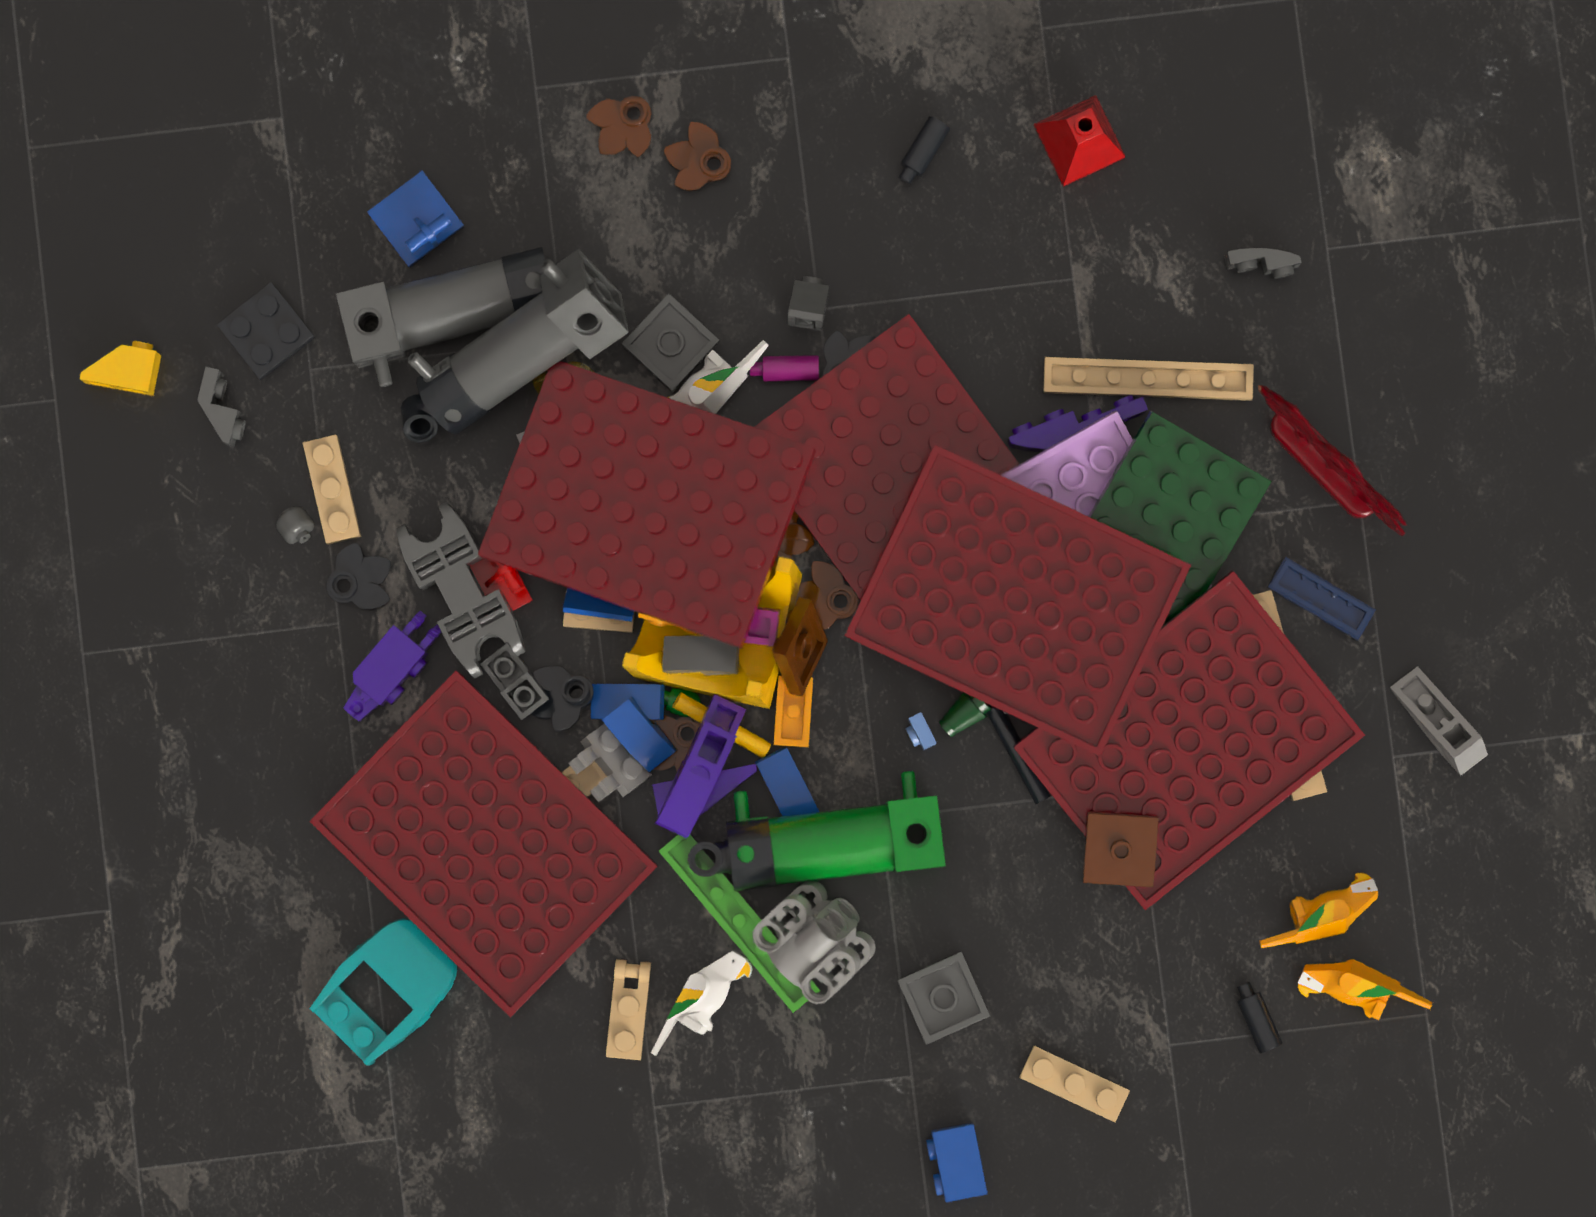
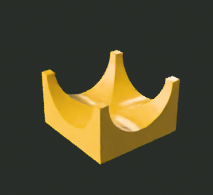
[622,557,803,709]

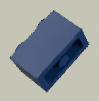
[926,1123,987,1202]

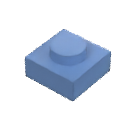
[905,712,937,751]

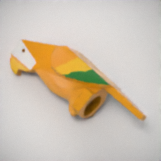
[1260,873,1378,948]
[1298,959,1433,1020]

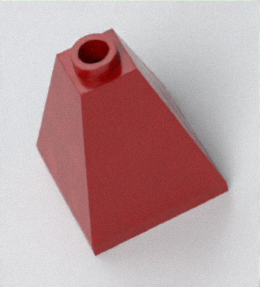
[1033,95,1126,187]

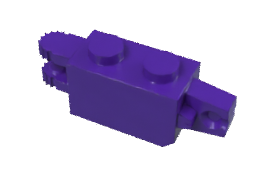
[343,611,442,722]

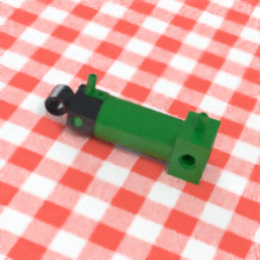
[688,771,946,891]

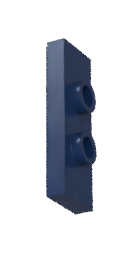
[1267,557,1376,640]

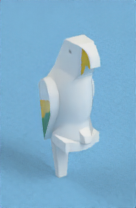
[667,340,769,414]
[651,951,752,1055]

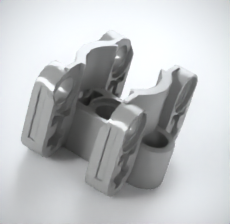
[753,880,876,1004]

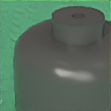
[276,507,315,544]

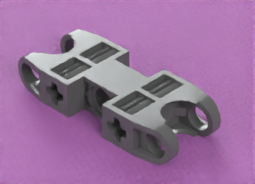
[396,502,526,679]

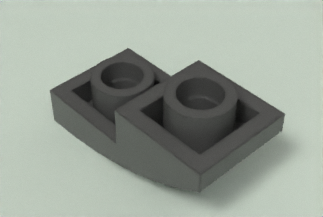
[1224,248,1302,279]
[662,636,739,675]
[480,643,549,720]

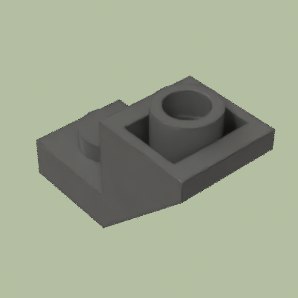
[197,367,246,447]

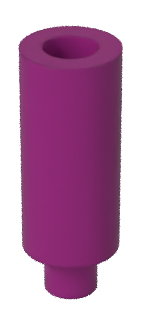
[750,355,819,381]

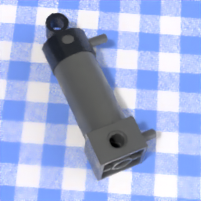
[336,247,566,387]
[401,249,629,443]

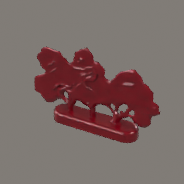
[1258,385,1407,536]

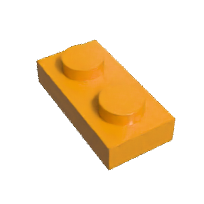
[774,675,813,748]

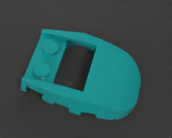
[309,918,457,1066]

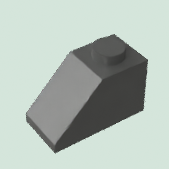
[788,276,829,331]

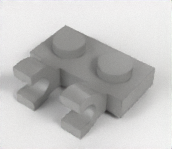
[568,723,652,802]

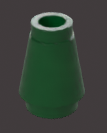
[938,692,992,737]

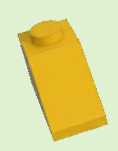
[80,341,161,396]

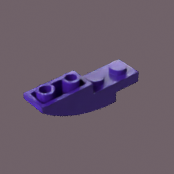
[1007,395,1148,453]
[655,694,746,839]

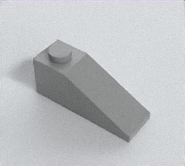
[1390,666,1488,776]

